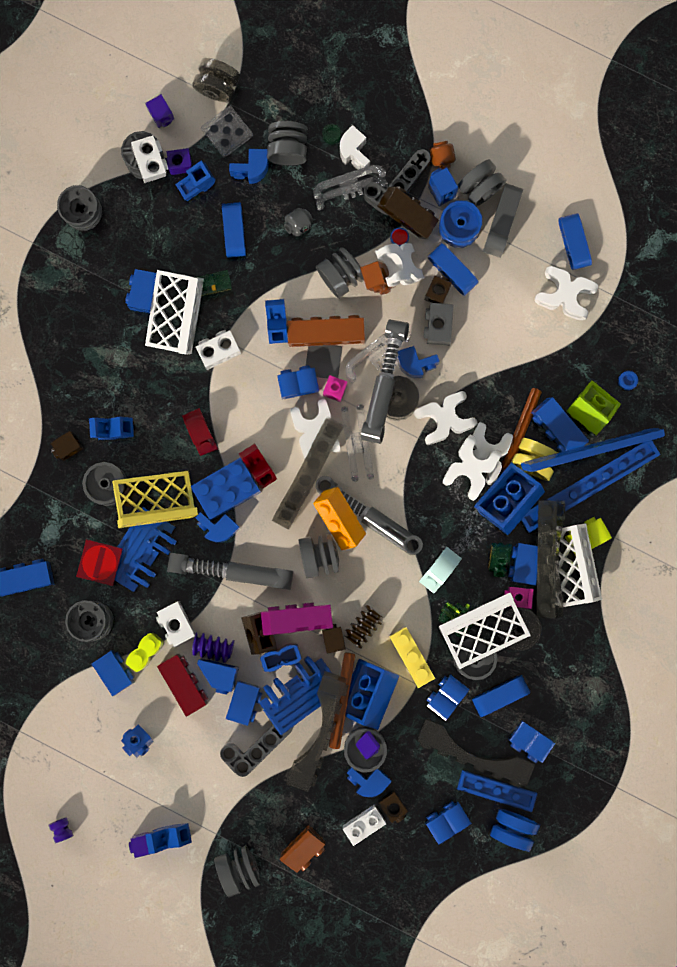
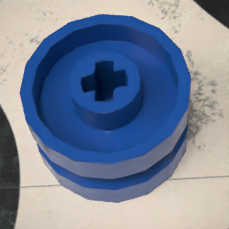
[439,201,482,248]
[490,809,540,852]

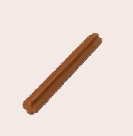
[499,388,542,475]
[329,652,355,749]

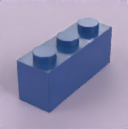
[531,397,589,452]
[0,559,54,597]

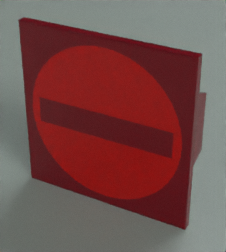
[76,539,123,586]

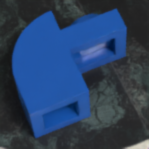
[229,149,269,184]
[175,161,215,201]
[265,299,288,344]
[396,346,440,378]
[89,417,134,440]
[195,512,240,542]
[346,766,391,797]
[145,823,192,854]

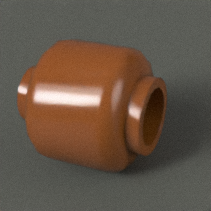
[430,141,456,169]

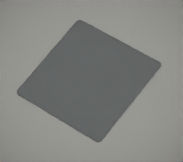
[306,345,342,379]

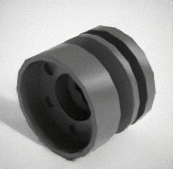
[267,121,308,165]
[121,131,164,179]
[57,185,102,231]
[316,247,364,299]
[298,532,339,579]
[65,600,114,642]
[214,845,261,898]

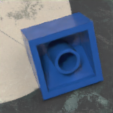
[197,658,239,695]

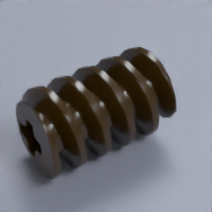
[344,605,383,649]

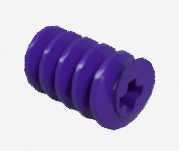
[192,632,235,663]

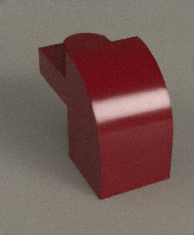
[182,408,218,456]
[239,443,277,489]

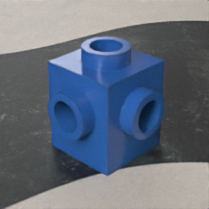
[121,724,154,758]

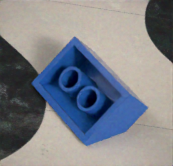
[345,659,400,730]

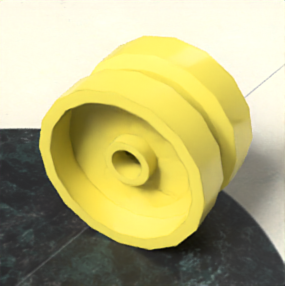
[511,438,558,481]

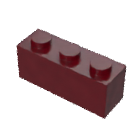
[157,654,209,717]

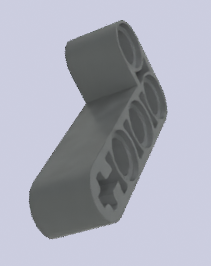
[364,149,431,215]
[483,183,523,258]
[220,725,294,777]

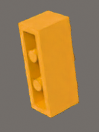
[313,487,366,550]

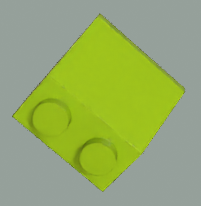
[567,380,621,435]

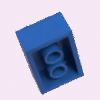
[190,457,261,521]
[474,462,545,535]

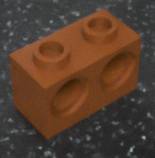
[360,261,396,295]

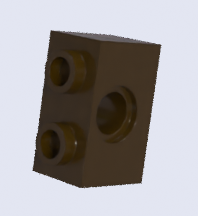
[241,611,277,655]

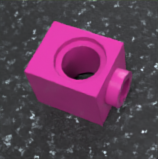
[323,375,348,403]

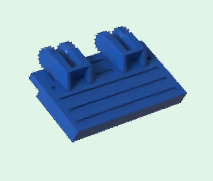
[115,507,177,592]
[259,656,339,735]

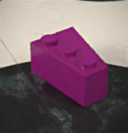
[261,602,333,635]

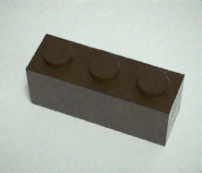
[377,186,439,239]

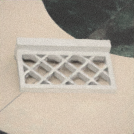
[145,270,204,355]
[540,523,602,608]
[439,593,531,669]

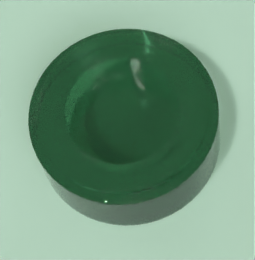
[322,124,341,144]

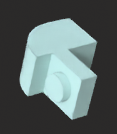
[419,547,462,593]

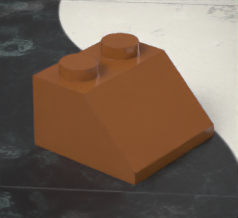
[280,825,325,873]

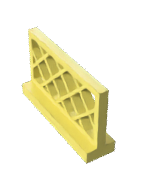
[112,471,198,528]

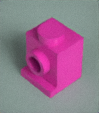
[504,587,533,609]

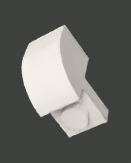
[340,125,370,172]

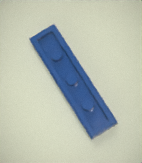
[457,770,537,812]

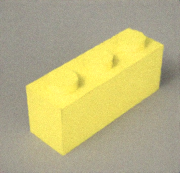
[389,627,435,688]

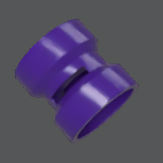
[48,817,74,843]

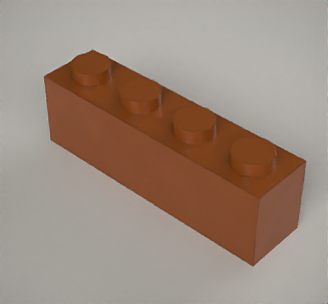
[287,315,365,347]

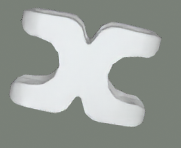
[375,243,424,287]
[535,266,599,320]
[414,391,478,445]
[290,398,340,461]
[472,422,513,486]
[443,434,501,501]

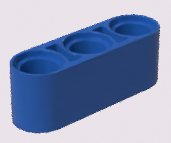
[222,202,246,258]
[558,213,592,270]
[427,243,479,296]
[472,675,531,717]

